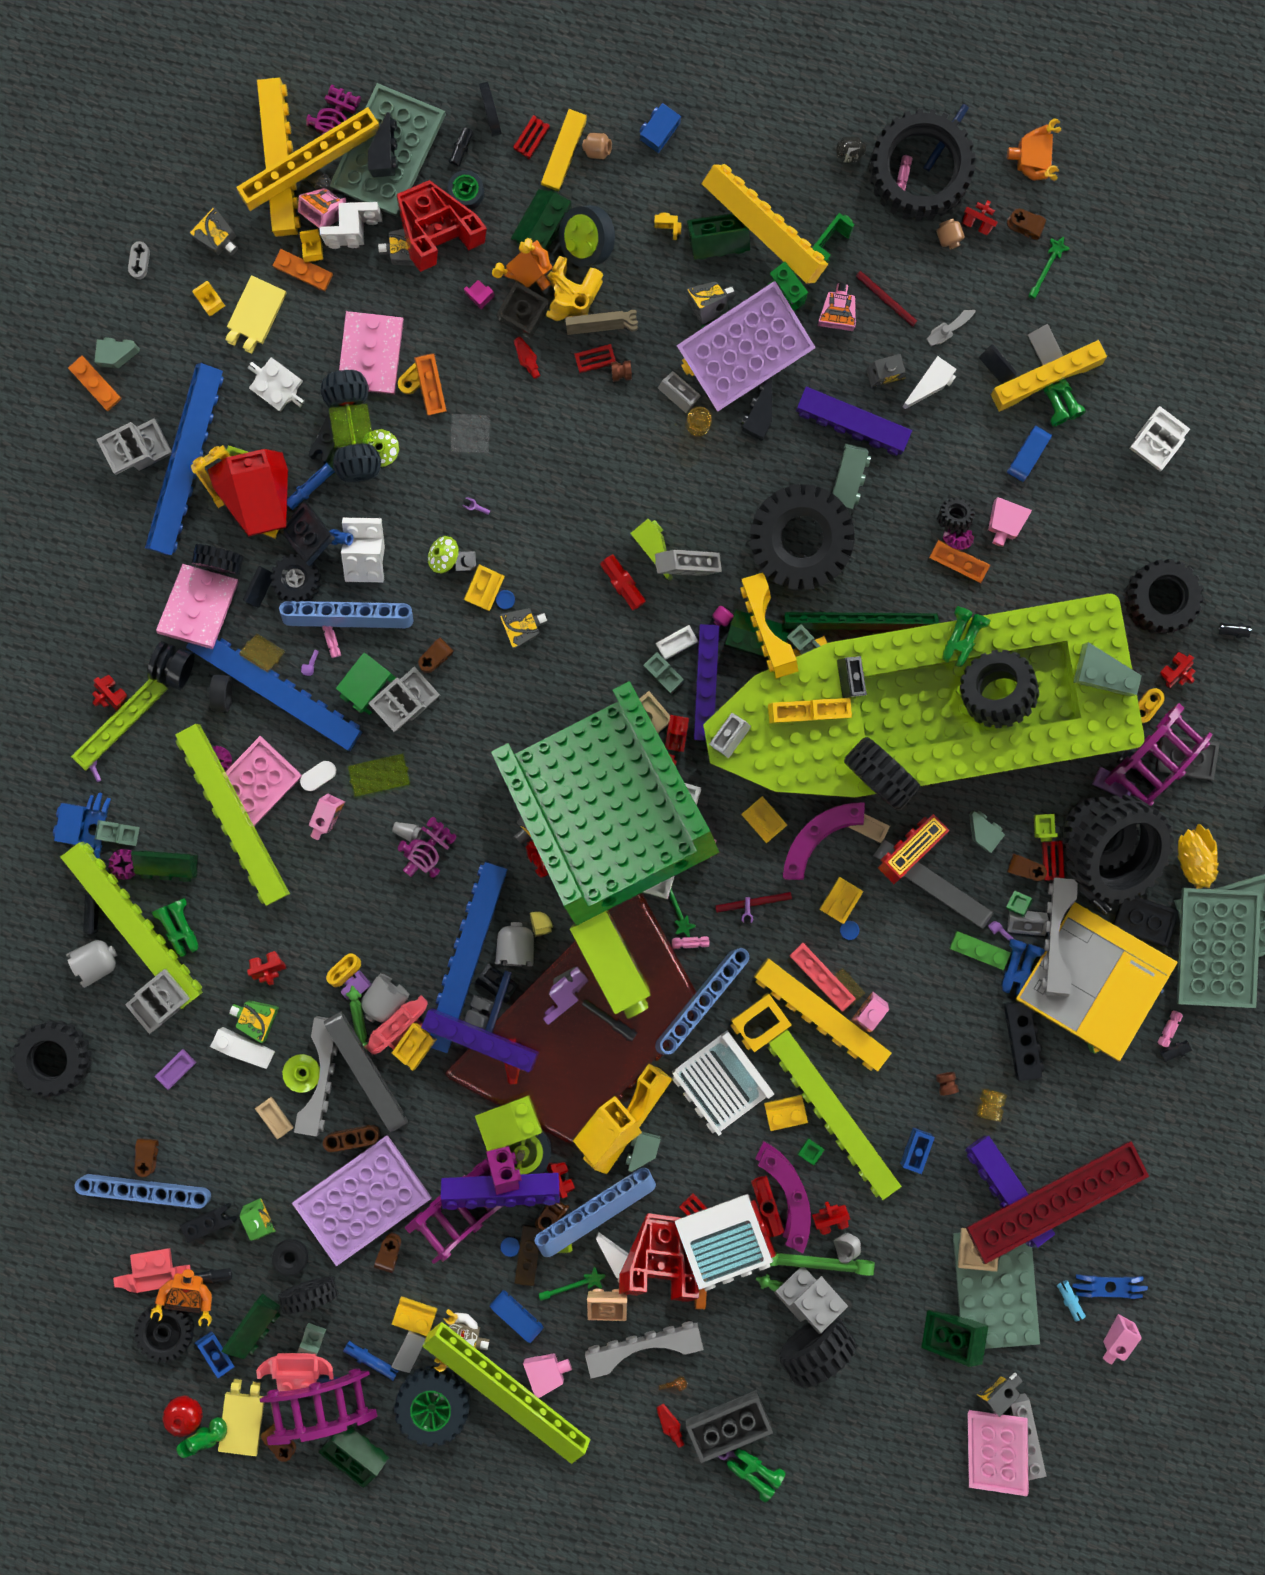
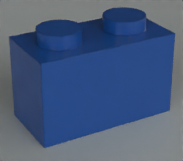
[639,103,681,153]
[53,803,87,845]
[900,1127,935,1174]
[195,1331,235,1378]

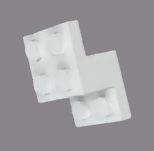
[320,202,382,249]
[1130,406,1190,471]
[341,518,385,582]

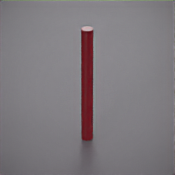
[856,271,917,327]
[715,892,792,913]

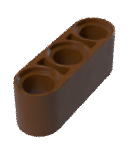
[323,1125,380,1152]

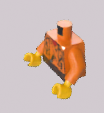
[150,1269,212,1326]

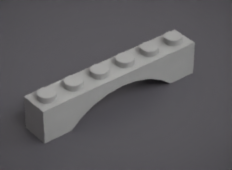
[1042,878,1078,997]
[294,1016,338,1136]
[585,1321,704,1379]

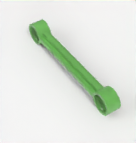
[770,1251,875,1276]

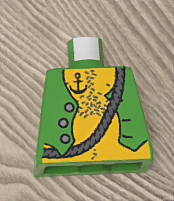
[229,1000,279,1043]
[240,1198,276,1241]

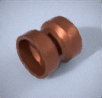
[611,360,632,382]
[936,1072,959,1096]

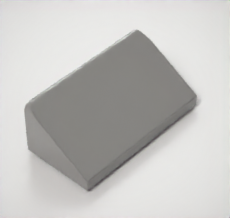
[1028,324,1063,366]
[658,371,701,413]
[709,713,751,758]
[1007,911,1049,936]
[391,1331,426,1373]

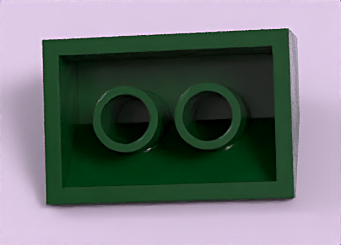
[511,189,572,251]
[687,213,750,260]
[724,610,790,660]
[131,851,198,882]
[221,1293,281,1359]
[318,1425,389,1488]

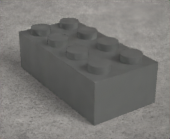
[686,1390,773,1463]

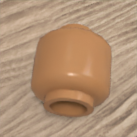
[582,133,612,159]
[937,219,965,250]

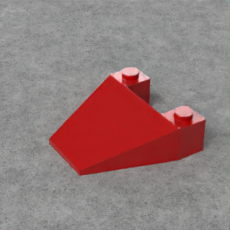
[397,180,487,272]
[619,1213,699,1302]

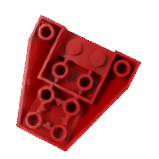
[207,449,288,537]

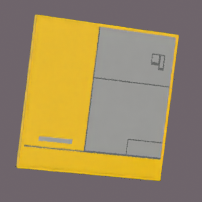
[1016,902,1178,1062]

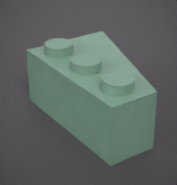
[832,443,871,509]
[1073,642,1142,697]

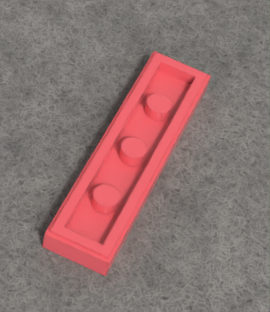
[789,943,856,1012]

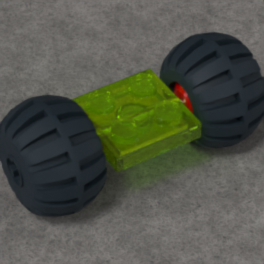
[320,370,381,482]

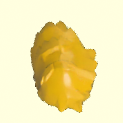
[1177,824,1219,889]

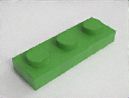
[949,931,1011,970]

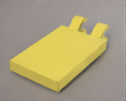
[226,275,287,354]
[218,1379,264,1456]

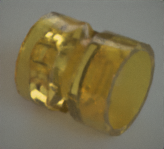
[686,407,712,437]
[977,1089,1007,1122]

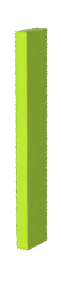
[71,679,168,770]

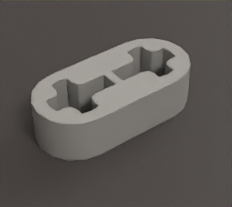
[128,241,150,279]

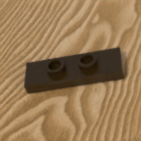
[515,1225,541,1286]

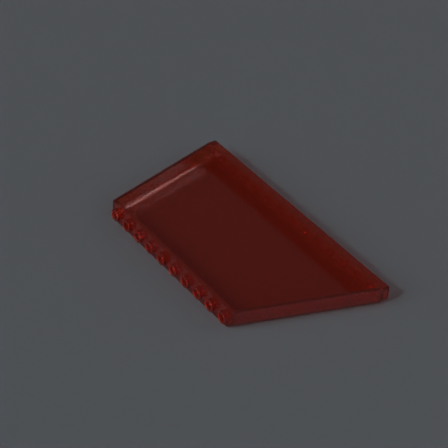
[444,893,704,1144]

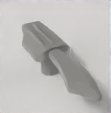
[926,310,976,347]

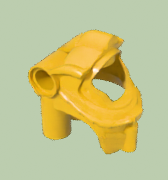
[546,256,603,321]

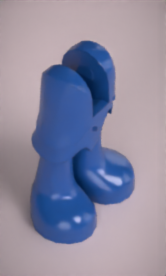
[1002,939,1045,996]

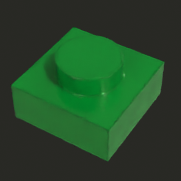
[1006,891,1033,917]
[797,1138,825,1165]

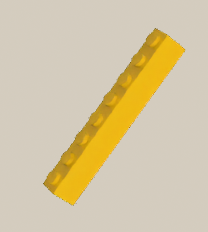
[257,78,301,237]
[236,107,379,211]
[701,164,828,283]
[754,958,892,1071]

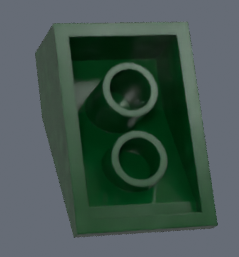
[921,1310,988,1367]

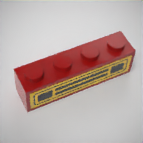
[878,814,950,884]

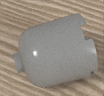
[495,922,534,966]
[66,940,117,988]
[361,973,410,1023]

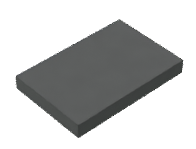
[1156,736,1220,781]

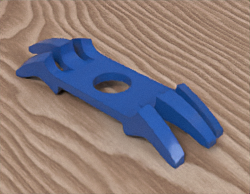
[82,793,111,859]
[1072,1274,1148,1299]

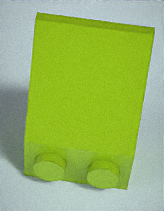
[630,519,673,580]
[475,1095,543,1151]

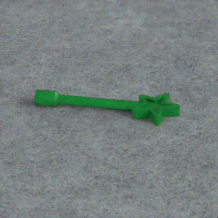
[1028,237,1070,299]
[669,888,696,937]
[539,1267,606,1301]

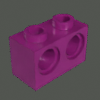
[486,1146,522,1195]

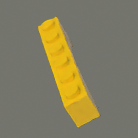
[991,340,1107,412]
[740,572,799,678]
[583,1064,673,1174]

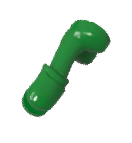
[1043,379,1086,427]
[942,606,991,668]
[151,898,198,957]
[177,1417,227,1458]
[727,1448,786,1503]

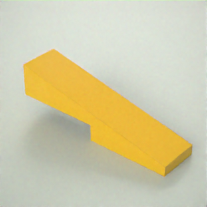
[541,109,587,192]
[768,698,852,724]

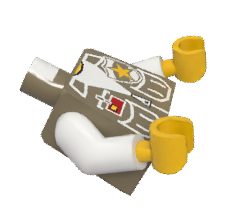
[434,1310,490,1372]

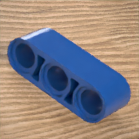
[1006,425,1052,482]
[490,1290,544,1343]

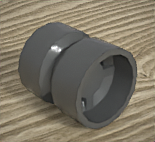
[464,995,494,1029]

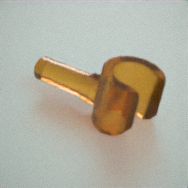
[659,1376,687,1391]

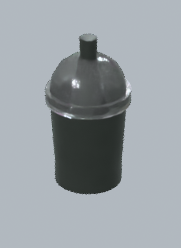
[305,170,334,193]

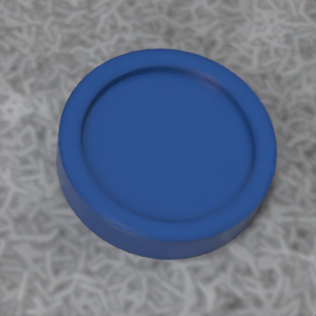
[496,590,515,609]
[840,921,859,940]
[501,1237,520,1257]

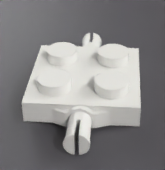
[248,357,305,412]

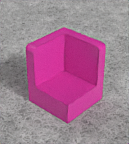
[464,280,495,309]

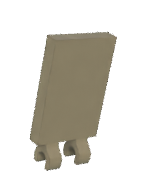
[565,310,638,335]

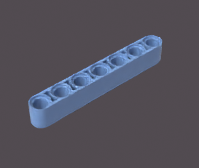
[279,601,414,628]
[655,948,749,1055]
[535,1168,656,1257]
[75,1174,211,1209]

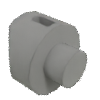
[833,1233,861,1264]

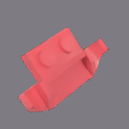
[364,995,428,1055]
[114,1248,191,1293]
[256,1353,334,1391]

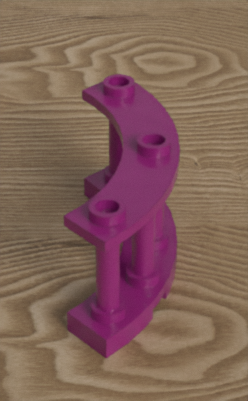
[1104,703,1213,806]
[783,803,865,880]
[755,1141,811,1253]
[404,1158,503,1264]
[260,1369,377,1445]

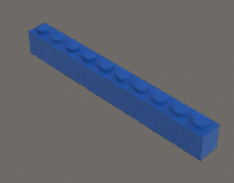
[145,363,224,555]
[186,638,362,751]
[427,862,508,1053]

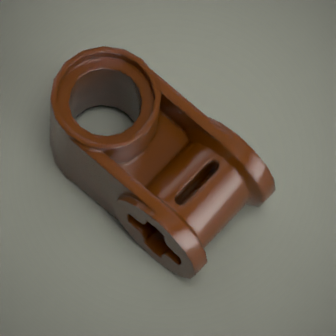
[1007,208,1046,240]
[418,637,454,673]
[1007,854,1047,881]
[134,1138,159,1177]
[535,1202,569,1231]
[374,1233,401,1273]
[261,1424,296,1462]

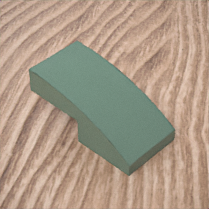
[787,624,820,655]
[643,652,685,695]
[94,820,140,846]
[297,1323,326,1356]

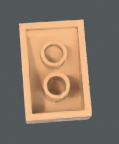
[587,1289,627,1321]

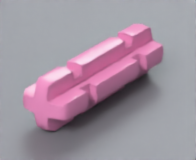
[896,155,912,190]
[322,625,341,658]
[672,936,709,949]
[1158,1010,1183,1048]

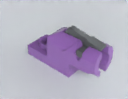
[543,966,589,1025]

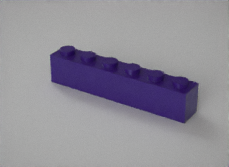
[796,386,912,456]
[694,624,719,741]
[421,1008,539,1072]
[965,1136,1055,1248]
[441,1173,560,1210]

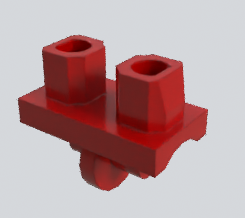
[962,200,998,235]
[1160,652,1196,689]
[92,675,127,711]
[665,715,689,752]
[247,951,287,986]
[547,1162,575,1199]
[812,1201,850,1235]

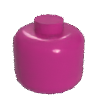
[712,606,734,627]

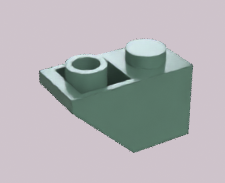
[94,337,140,368]
[969,811,1005,853]
[625,1131,661,1172]

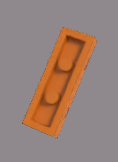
[273,249,333,291]
[414,353,446,415]
[68,356,122,411]
[929,540,990,583]

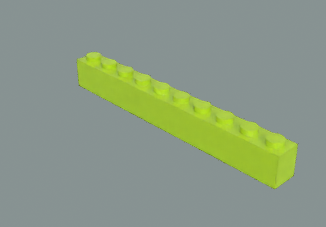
[175,724,290,906]
[60,842,203,1009]
[767,1029,902,1200]
[422,1322,590,1464]

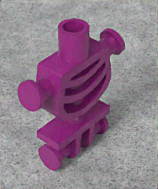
[306,85,361,135]
[398,817,456,878]

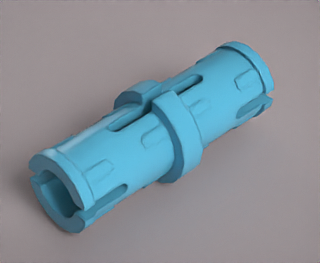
[1057,1280,1086,1321]

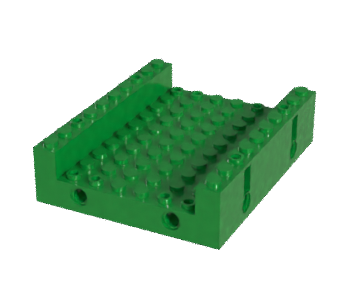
[491,681,720,926]

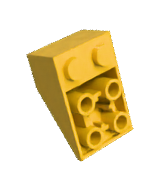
[573,1096,642,1168]

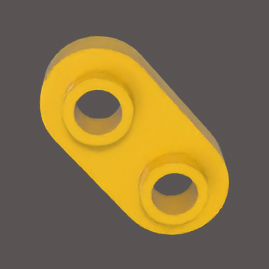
[398,363,420,394]
[1138,688,1165,723]
[326,954,361,987]

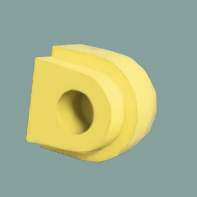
[530,912,553,937]

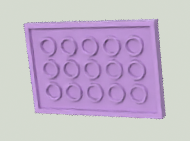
[677,281,815,411]
[292,1135,432,1266]

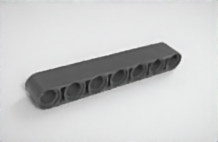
[873,840,994,929]
[324,1012,408,1133]

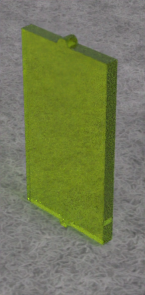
[348,754,410,797]

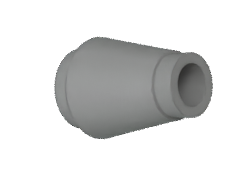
[392,822,423,842]

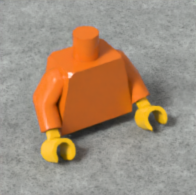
[1007,119,1061,181]
[492,238,552,291]

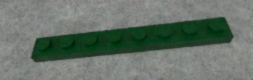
[784,612,939,631]

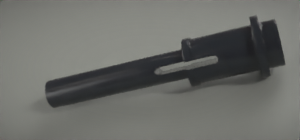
[582,999,638,1042]

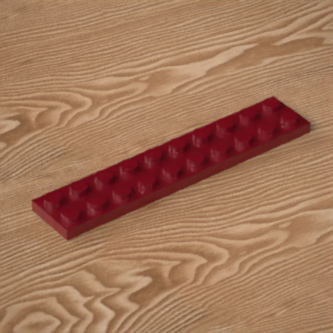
[965,1141,1149,1264]

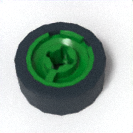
[447,170,485,210]

